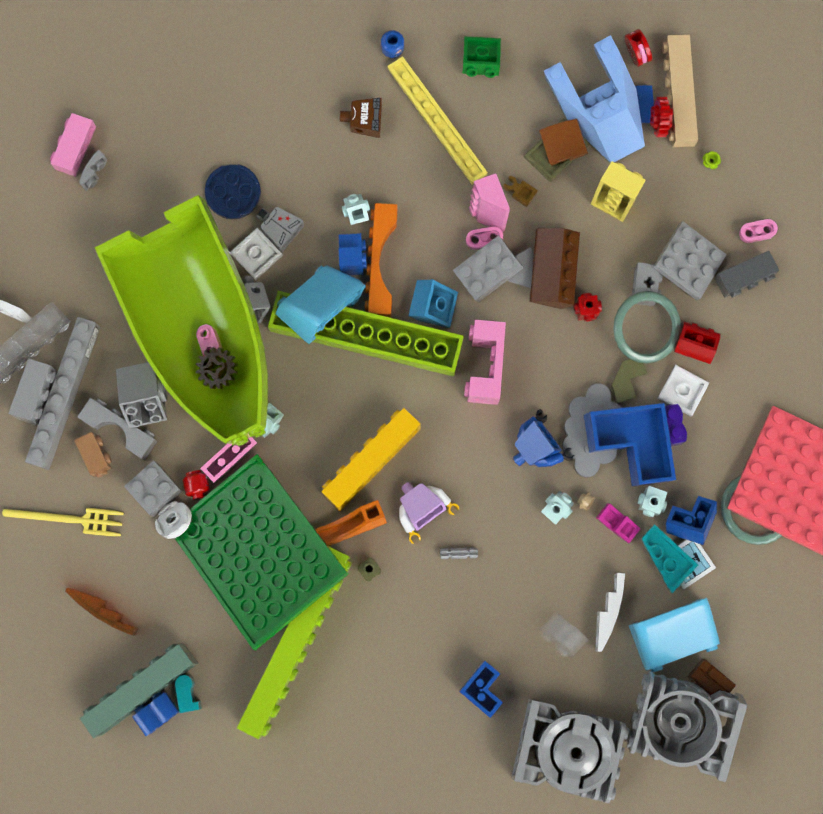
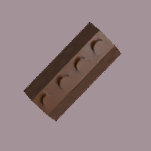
[529,228,580,309]

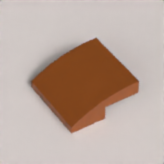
[539,119,588,166]

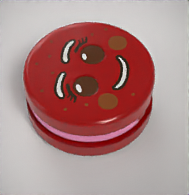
[624,29,652,67]

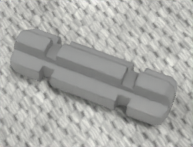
[440,547,478,559]

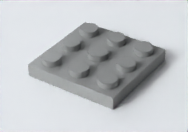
[653,221,727,300]

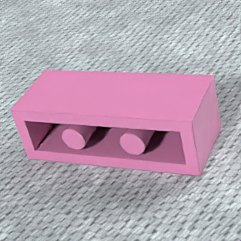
[50,113,96,177]
[200,437,257,483]

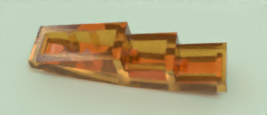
[65,587,139,636]

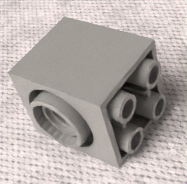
[116,362,168,428]

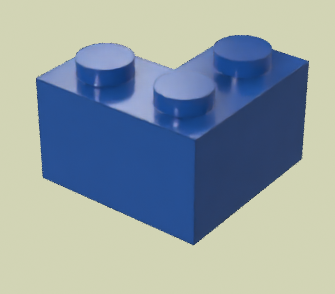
[338,233,367,276]
[666,496,717,545]
[459,661,503,718]

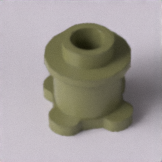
[358,558,381,581]

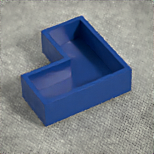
[584,403,676,487]

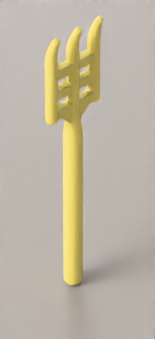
[2,508,124,536]

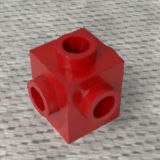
[574,293,602,322]

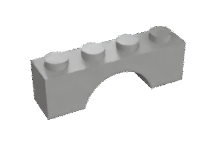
[78,398,158,461]

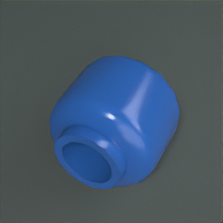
[381,30,404,58]

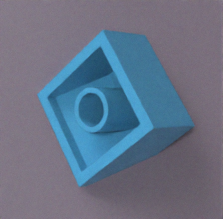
[409,280,458,328]

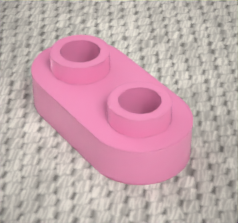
[739,219,778,243]
[466,227,503,250]
[196,324,222,358]

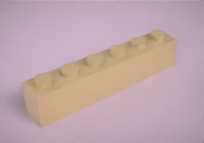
[662,34,698,147]

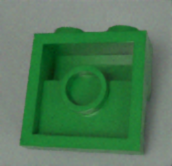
[462,36,501,78]

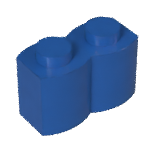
[132,692,179,736]

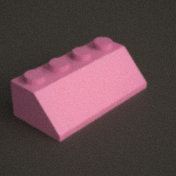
[469,174,510,232]

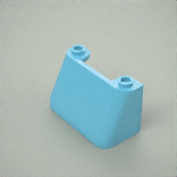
[275,265,366,344]
[628,598,720,672]

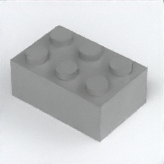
[453,235,523,302]
[8,359,58,426]

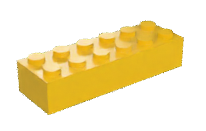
[321,408,421,511]

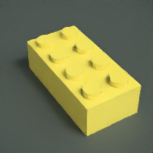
[591,161,646,222]

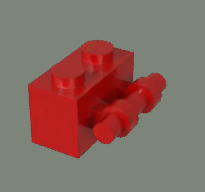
[674,322,721,364]

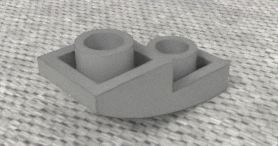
[79,150,107,191]

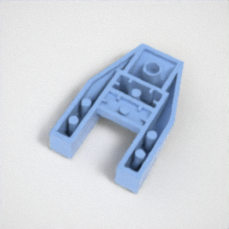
[544,35,645,163]

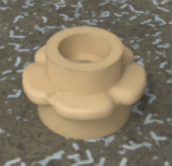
[578,492,595,511]

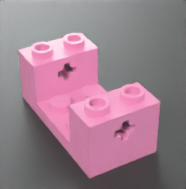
[464,320,506,405]

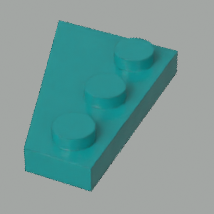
[641,524,698,594]

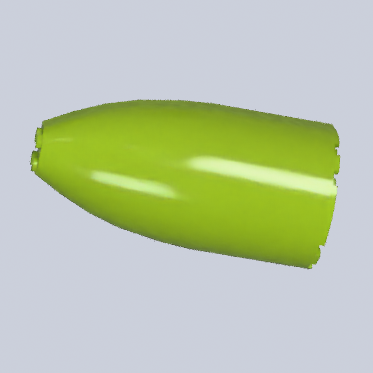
[95,195,268,446]

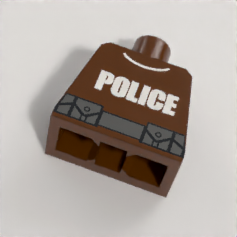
[340,98,382,138]

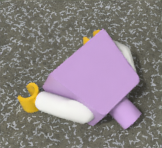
[399,482,459,544]

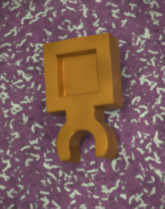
[503,176,538,207]

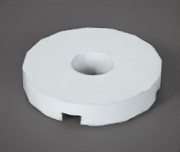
[155,501,192,539]

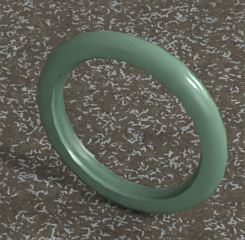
[613,291,681,364]
[721,475,782,545]

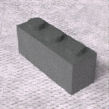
[715,251,779,298]

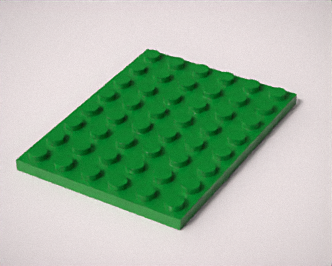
[175,454,349,651]

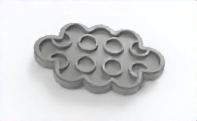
[562,384,621,478]

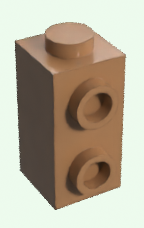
[74,432,112,478]

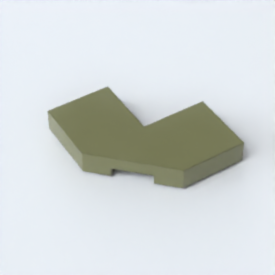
[611,359,647,404]

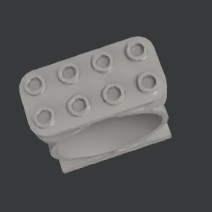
[626,671,747,782]
[511,699,629,803]

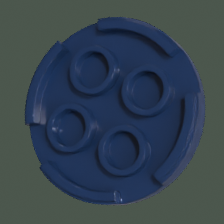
[205,164,261,219]

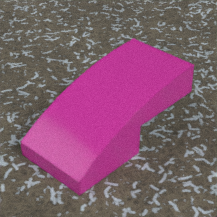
[596,503,641,544]

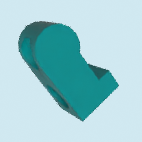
[175,675,202,713]

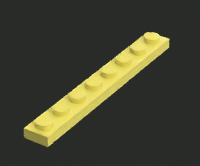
[387,56,488,185]

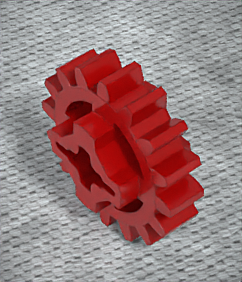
[650,97,673,138]

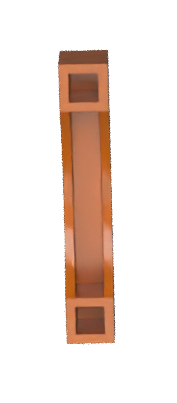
[365,203,398,318]
[315,500,387,546]

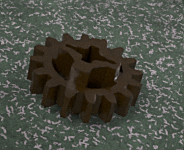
[196,347,238,389]

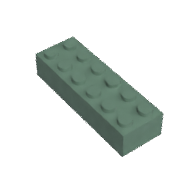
[79,643,198,738]

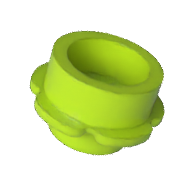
[703,151,721,169]

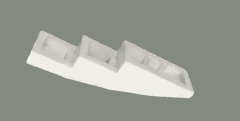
[595,573,625,652]

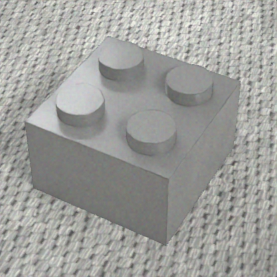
[124,460,182,517]

